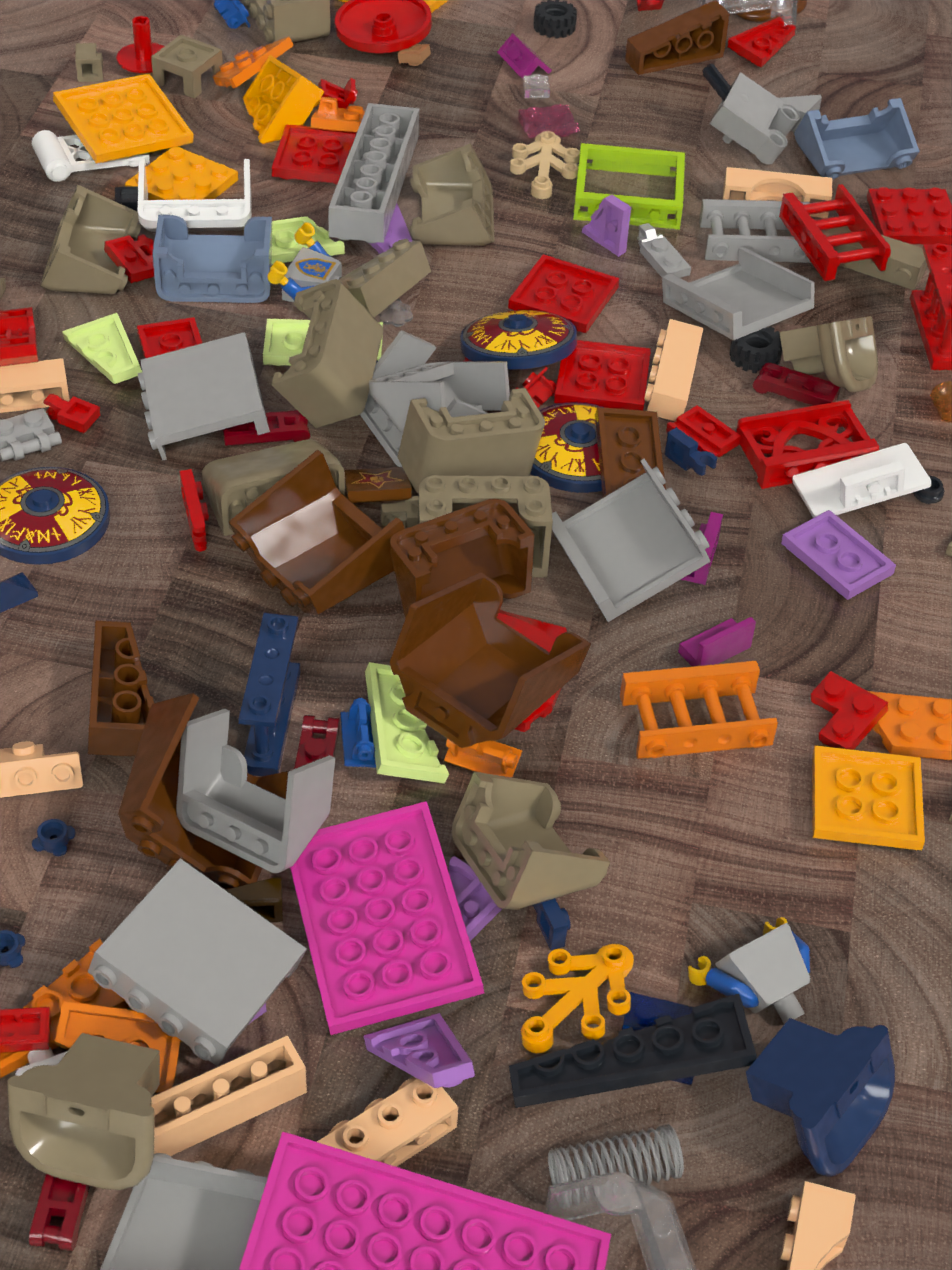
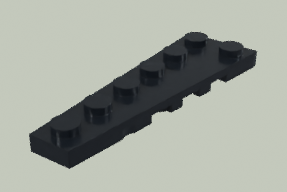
[509,994,757,1108]

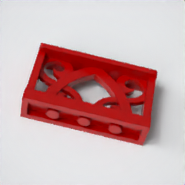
[736,400,880,489]

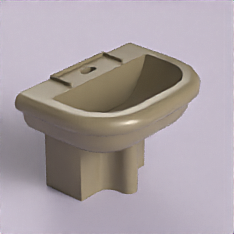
[779,316,878,393]
[7,1033,160,1190]

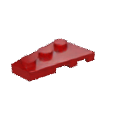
[727,17,796,68]

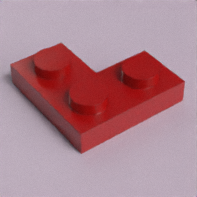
[811,671,888,750]

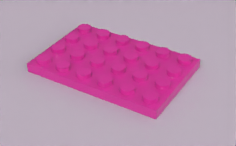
[290,801,484,1035]

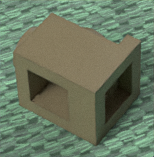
[75,43,103,82]

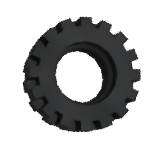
[534,0,577,38]
[729,326,782,373]

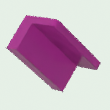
[497,33,552,81]
[678,617,756,667]

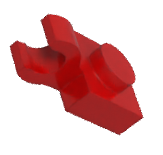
[43,394,100,433]

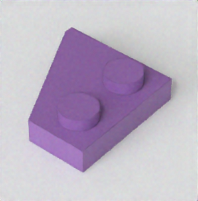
[582,194,631,256]

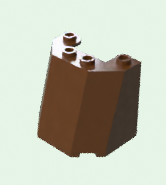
[229,450,405,615]
[389,572,591,748]
[118,693,291,890]

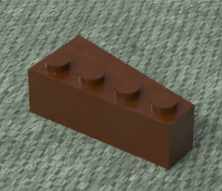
[625,0,730,75]
[88,620,154,756]

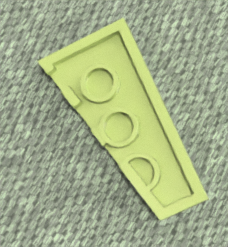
[365,662,449,784]

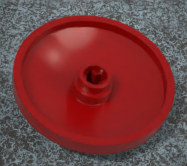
[335,0,432,53]

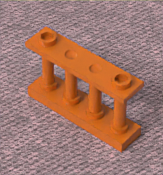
[620,661,778,759]

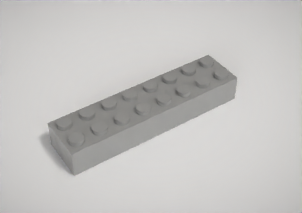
[328,103,419,243]

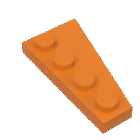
[0,938,130,1078]

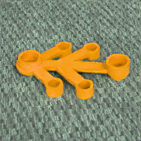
[521,944,634,1053]

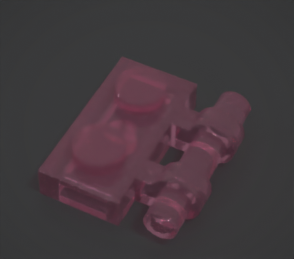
[518,104,579,138]

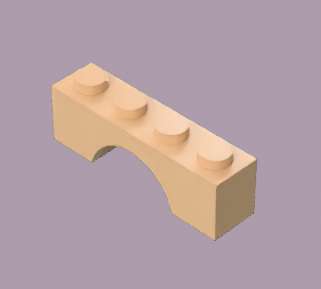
[722,167,832,218]

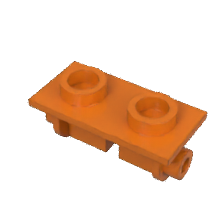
[444,739,523,778]

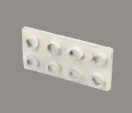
[793,443,931,518]

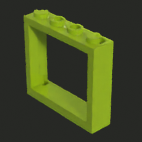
[573,143,685,229]

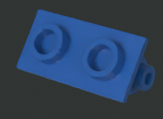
[214,0,251,29]
[340,698,376,768]

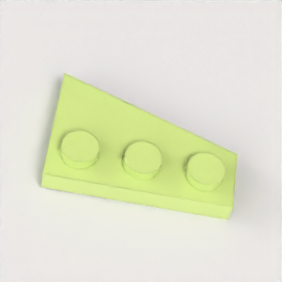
[62,313,142,384]

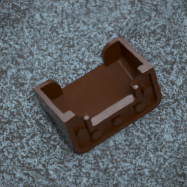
[390,499,535,619]

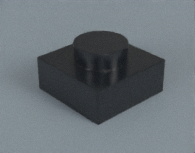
[114,186,138,211]

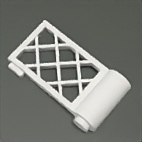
[32,130,149,182]

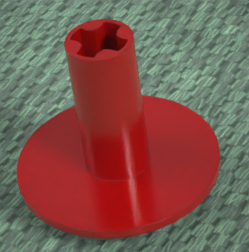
[117,16,165,73]

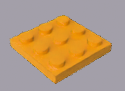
[125,146,238,200]
[812,746,925,851]

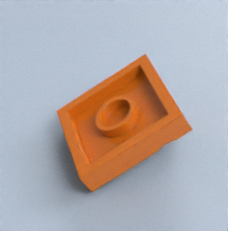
[311,97,365,132]

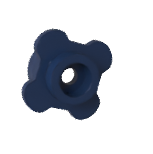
[32,819,76,856]
[0,930,26,968]

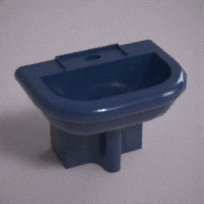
[745,1018,895,1177]

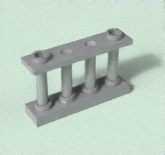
[699,199,811,263]

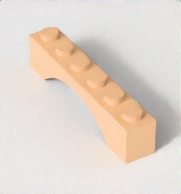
[780,1181,856,1270]

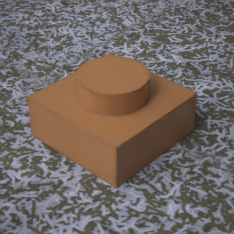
[397,44,431,66]

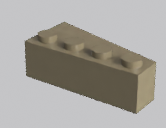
[338,239,431,317]

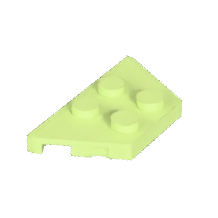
[271,216,345,265]

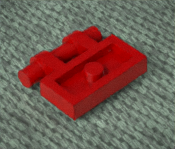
[104,234,155,283]

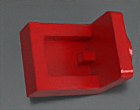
[318,78,358,109]

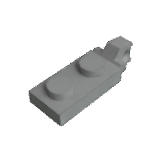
[637,223,691,278]

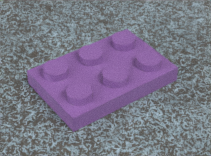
[781,510,896,600]

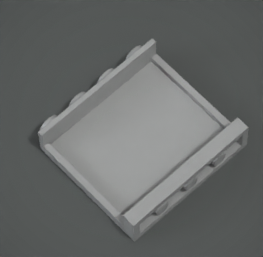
[662,247,815,340]
[138,332,270,461]
[552,459,710,622]
[88,858,307,1067]
[100,1153,267,1270]

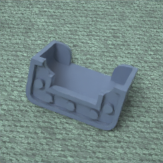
[794,98,920,179]
[153,215,272,303]

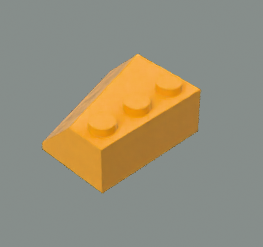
[243,55,324,144]

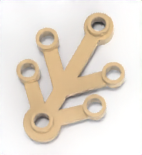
[510,131,580,199]

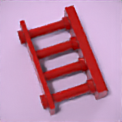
[779,184,891,281]
[910,243,952,370]

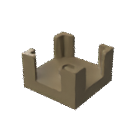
[151,35,223,99]

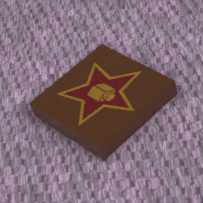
[344,467,412,503]

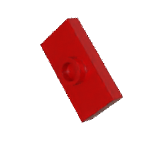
[0,1007,51,1053]

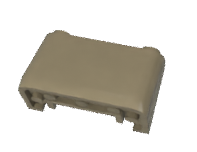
[410,143,495,246]
[40,185,141,295]
[202,439,345,536]
[452,771,610,910]

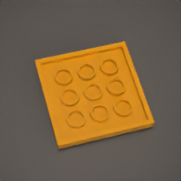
[53,74,194,163]

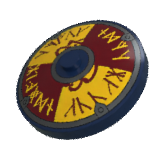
[460,310,577,369]
[530,402,604,493]
[0,467,110,565]

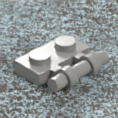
[0,408,62,462]

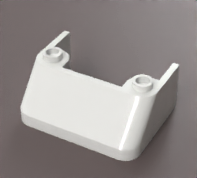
[138,159,252,232]

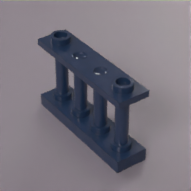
[239,613,300,776]

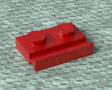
[666,405,741,457]

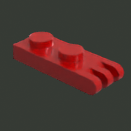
[179,469,209,551]

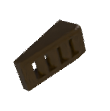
[225,877,283,922]

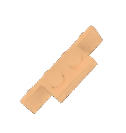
[0,741,83,798]

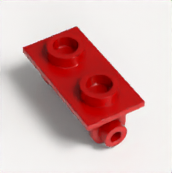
[515,367,556,409]

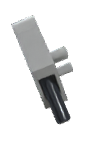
[702,64,800,165]

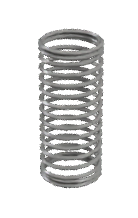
[548,1124,684,1204]

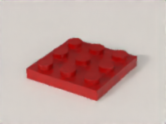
[272,124,357,185]
[867,187,952,244]
[508,254,620,334]
[554,340,651,411]

